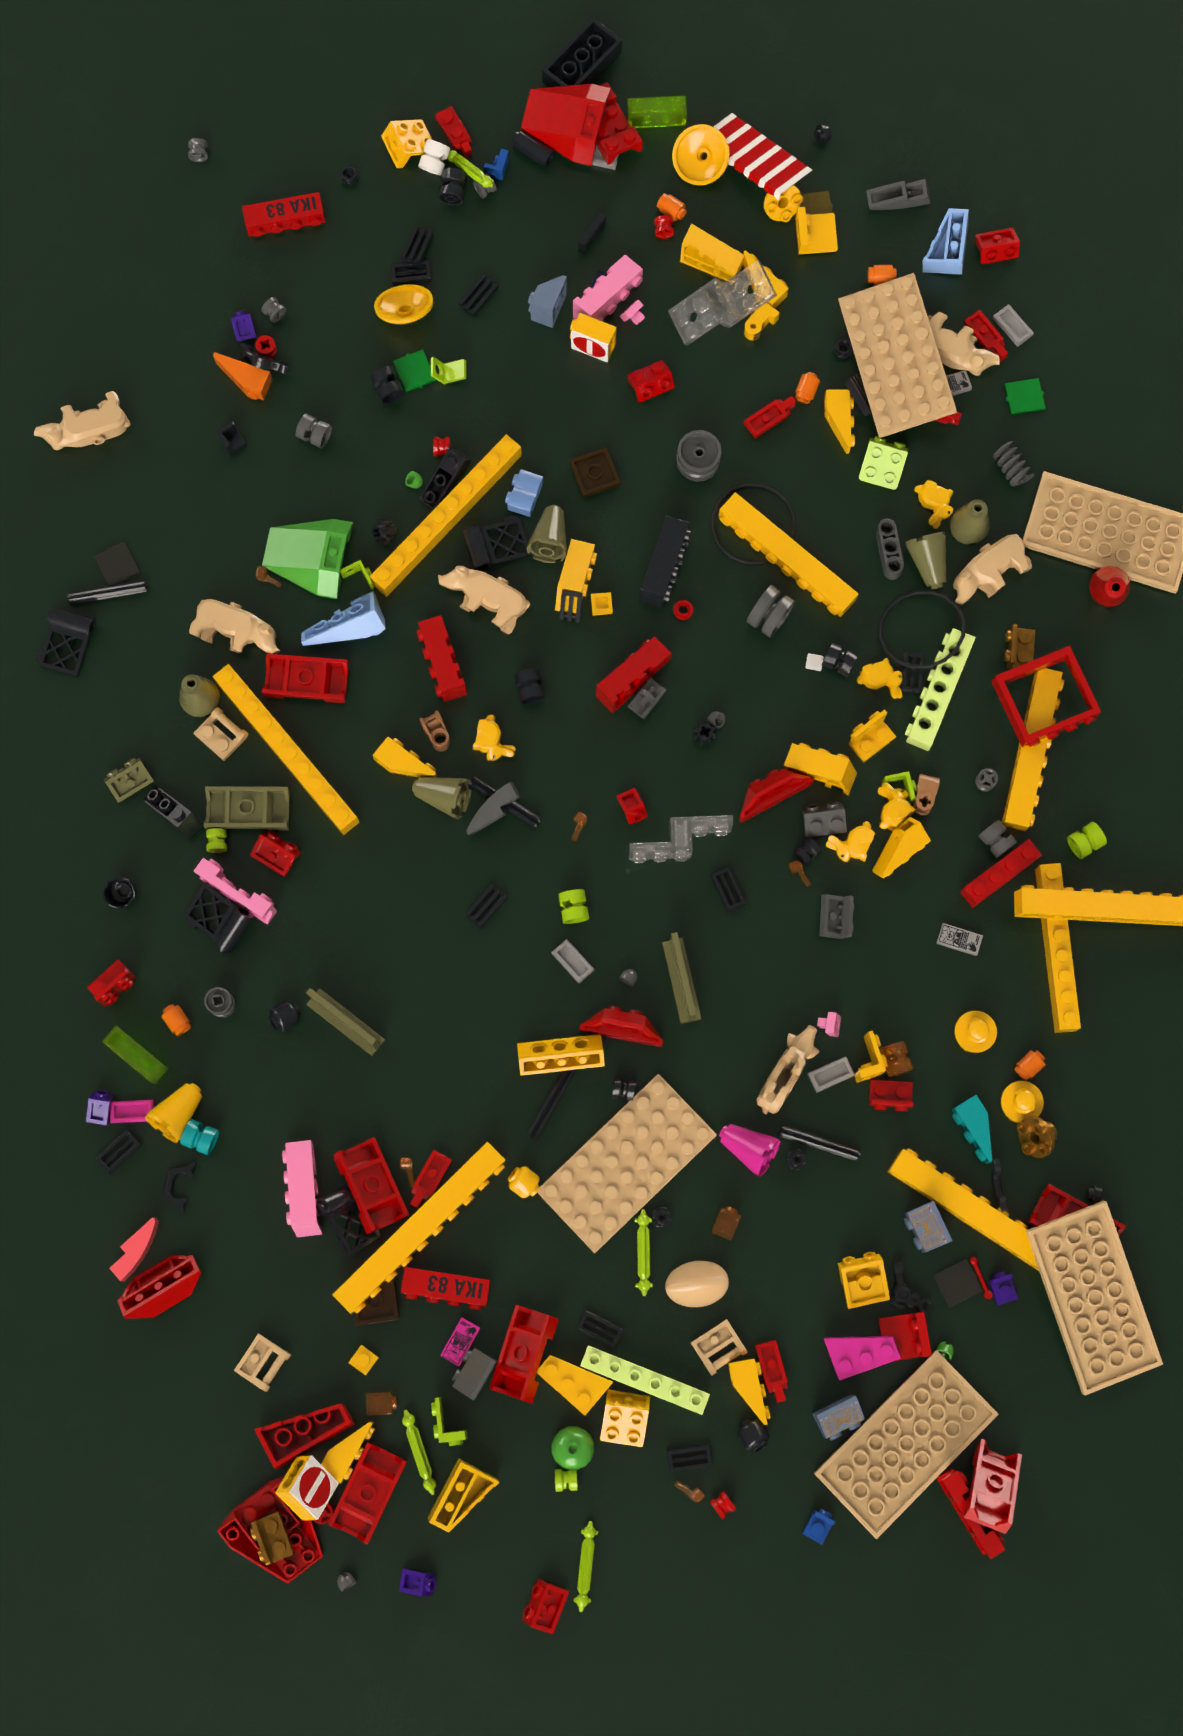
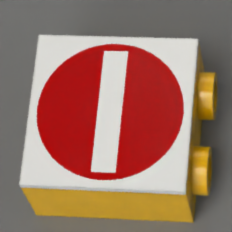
[570,313,617,363]
[275,1455,339,1520]

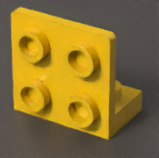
[381,119,432,168]
[795,207,838,254]
[849,710,896,762]
[855,1030,888,1083]
[600,1389,650,1447]

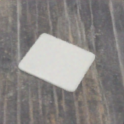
[805,653,824,671]

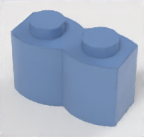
[505,469,543,517]

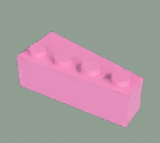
[573,255,643,322]
[282,1140,322,1237]

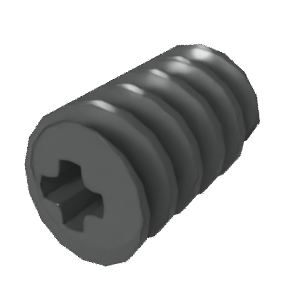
[993,441,1034,486]

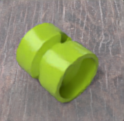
[1067,822,1107,859]
[558,889,589,924]

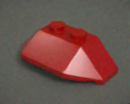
[739,769,814,823]
[579,1006,663,1047]
[117,1255,201,1319]

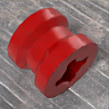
[654,215,674,239]
[255,335,277,359]
[433,437,451,457]
[709,1491,736,1520]
[314,1502,335,1524]

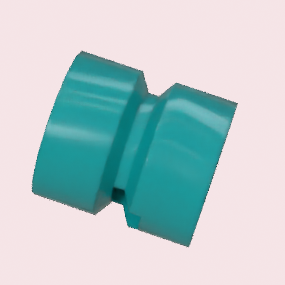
[180,1119,219,1156]

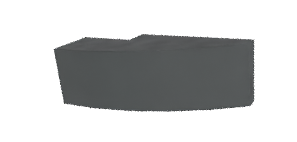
[866,179,930,210]
[466,782,521,835]

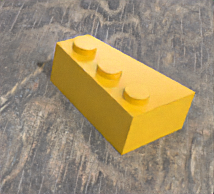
[680,224,744,284]
[555,539,597,613]
[784,743,857,795]
[537,1355,613,1415]
[428,1458,499,1532]

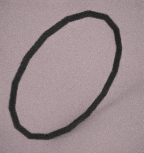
[711,483,796,565]
[879,590,966,669]

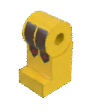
[744,301,780,340]

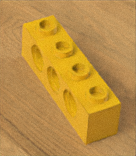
[517,1034,605,1076]

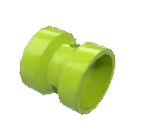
[206,828,227,853]
[555,1469,578,1492]

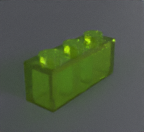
[627,96,687,128]
[102,1026,168,1084]

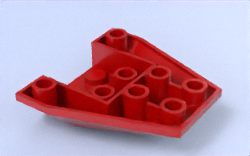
[521,84,611,167]
[217,1476,323,1584]

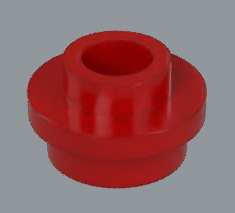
[673,600,693,620]

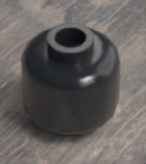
[268,1000,301,1032]
[737,1418,770,1453]

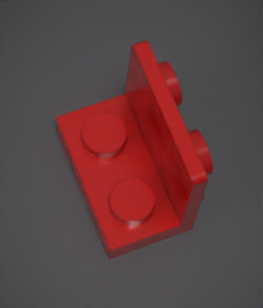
[87,959,136,1007]
[878,1312,932,1361]

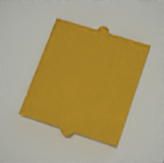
[800,191,833,215]

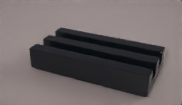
[578,212,606,254]
[401,226,434,265]
[390,260,432,285]
[459,274,498,316]
[845,374,871,416]
[559,590,583,623]
[900,652,925,695]
[710,866,747,913]
[465,883,508,929]
[95,1129,142,1174]
[576,1310,624,1349]
[666,1444,713,1473]

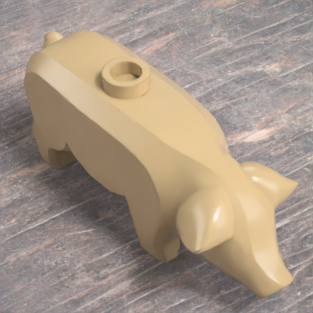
[928,312,1000,376]
[34,391,131,450]
[953,534,1032,604]
[438,566,530,634]
[189,599,280,654]
[756,1025,819,1114]

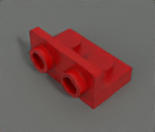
[975,227,1020,265]
[250,831,302,877]
[869,1080,914,1112]
[522,1578,569,1635]

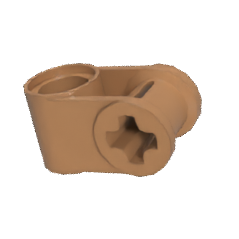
[419,710,451,752]
[913,774,940,816]

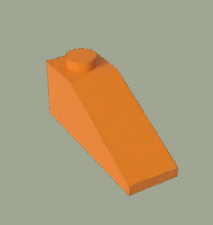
[213,352,272,401]

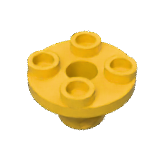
[764,184,803,222]
[954,1011,997,1053]
[1001,1081,1044,1123]

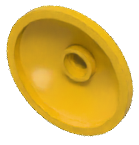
[672,124,730,186]
[374,284,433,324]

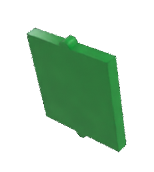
[393,349,436,392]
[1004,378,1045,415]

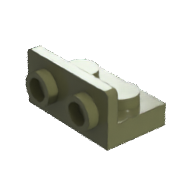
[104,758,154,803]

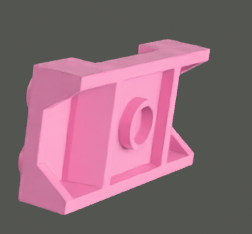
[194,858,277,925]

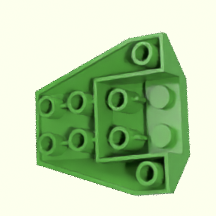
[262,519,353,599]

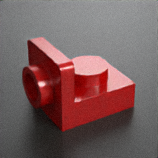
[616,788,647,825]

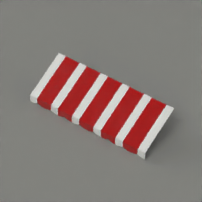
[714,113,812,200]

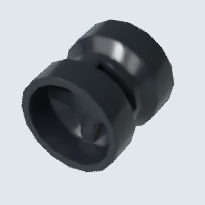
[793,837,822,866]
[612,1077,636,1101]

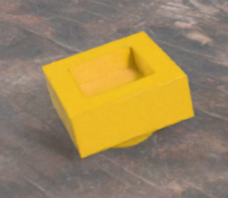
[591,592,613,616]
[348,1345,379,1376]

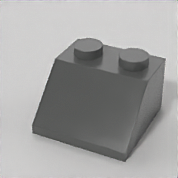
[452,1348,497,1400]

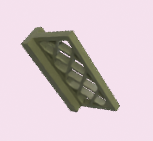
[662,932,701,1024]
[306,988,385,1057]

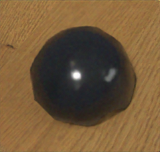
[102,876,137,909]

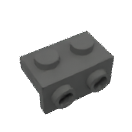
[801,801,847,838]
[819,894,855,939]

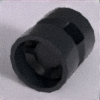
[438,168,468,206]
[370,366,405,404]
[821,642,859,678]
[514,668,546,704]

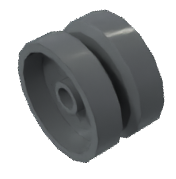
[676,430,722,482]
[747,585,795,638]

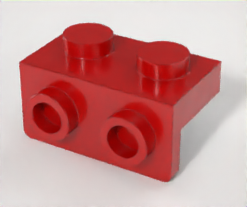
[627,360,675,402]

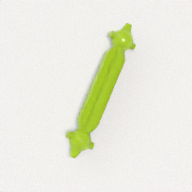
[447,150,494,188]
[635,1209,653,1296]
[402,1410,436,1495]
[574,1521,598,1612]

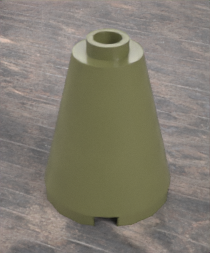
[950,499,990,545]
[527,505,567,563]
[905,532,947,590]
[179,674,220,717]
[412,777,472,819]

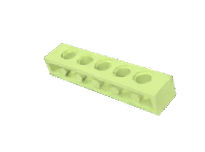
[905,628,976,751]
[580,1345,710,1415]

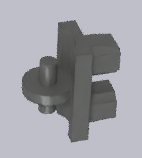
[628,678,666,719]

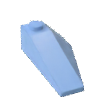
[301,591,386,646]

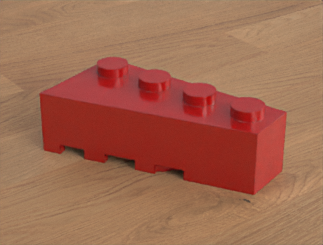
[416,615,467,702]
[596,636,672,713]
[254,1403,356,1469]

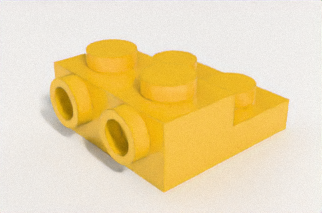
[838,1252,890,1309]

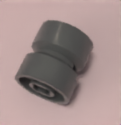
[295,413,332,449]
[978,820,1018,859]
[204,987,236,1018]

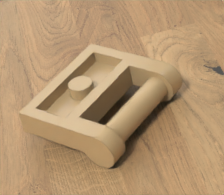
[193,707,249,761]
[691,1319,748,1376]
[234,1333,291,1392]

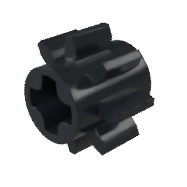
[372,519,397,545]
[692,721,717,747]

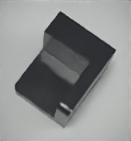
[216,421,247,456]

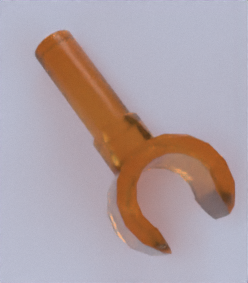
[255,566,282,588]
[571,812,588,842]
[788,861,811,887]
[400,1158,415,1187]
[674,1481,705,1502]

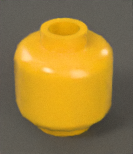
[508,1166,540,1198]

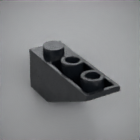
[418,448,472,510]
[142,785,204,839]

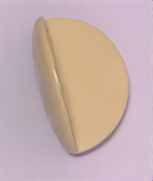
[665,1261,729,1307]

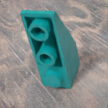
[952,1095,992,1164]

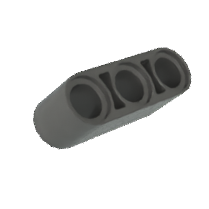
[876,518,904,580]

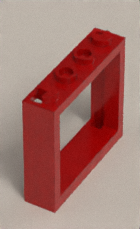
[991,646,1101,747]

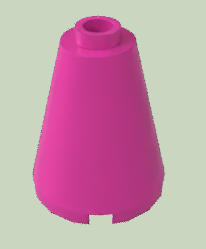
[719,1124,781,1177]

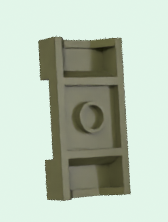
[204,786,290,831]

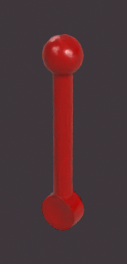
[969,1256,993,1299]

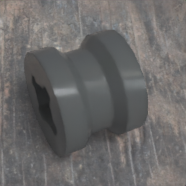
[188,138,208,162]
[473,173,497,199]
[261,297,287,323]
[975,768,998,792]

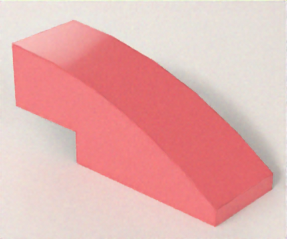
[109,1217,159,1282]

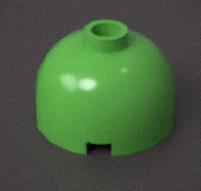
[551,1426,594,1470]

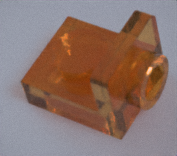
[711,1206,741,1241]
[366,1391,397,1416]

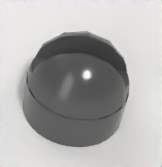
[707,711,725,728]
[619,969,637,987]
[337,1572,356,1592]

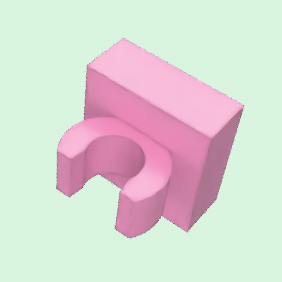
[620,299,645,325]
[817,1012,841,1037]

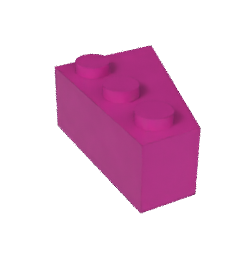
[824,1336,901,1381]

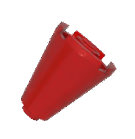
[1089,566,1131,607]

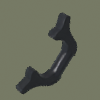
[992,1158,1008,1212]
[162,1161,196,1214]

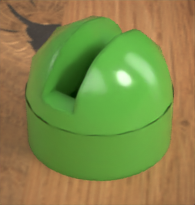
[405,471,423,489]
[936,1341,954,1361]

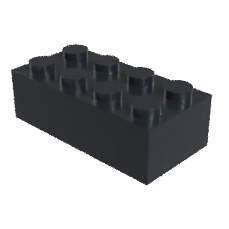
[542,17,622,87]
[640,515,691,609]

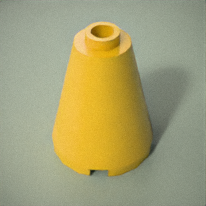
[145,1083,202,1143]

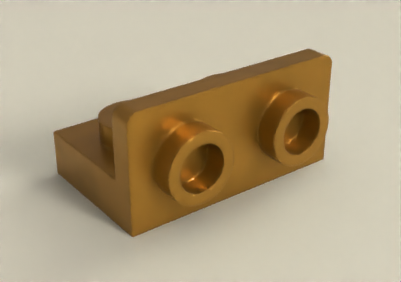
[1004,624,1035,669]
[250,1511,295,1566]

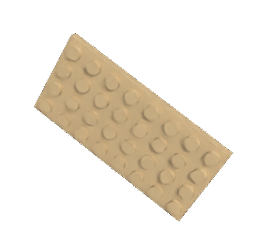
[838,273,957,438]
[1022,471,1183,594]
[537,1074,717,1254]
[1025,1201,1163,1395]
[814,1350,999,1539]

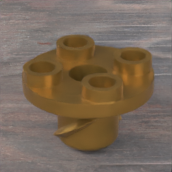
[1017,1116,1057,1158]

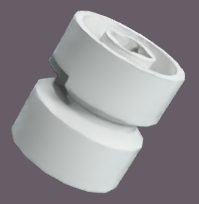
[418,139,450,175]

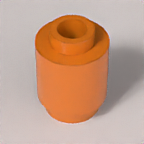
[657,193,687,221]
[868,264,897,285]
[795,372,820,404]
[161,1004,191,1036]
[1014,1050,1046,1081]

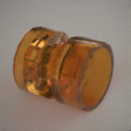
[879,1041,914,1078]

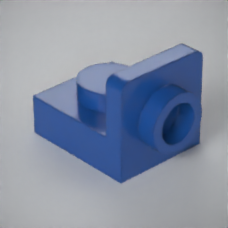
[484,148,509,181]
[802,1509,835,1544]

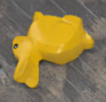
[914,480,953,529]
[857,658,903,699]
[473,714,516,761]
[878,782,916,831]
[826,821,875,862]

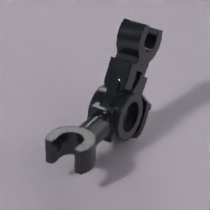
[237,343,290,375]
[889,1261,933,1315]

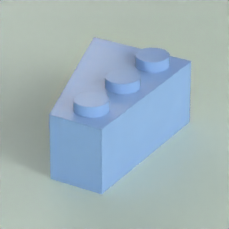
[922,208,969,275]

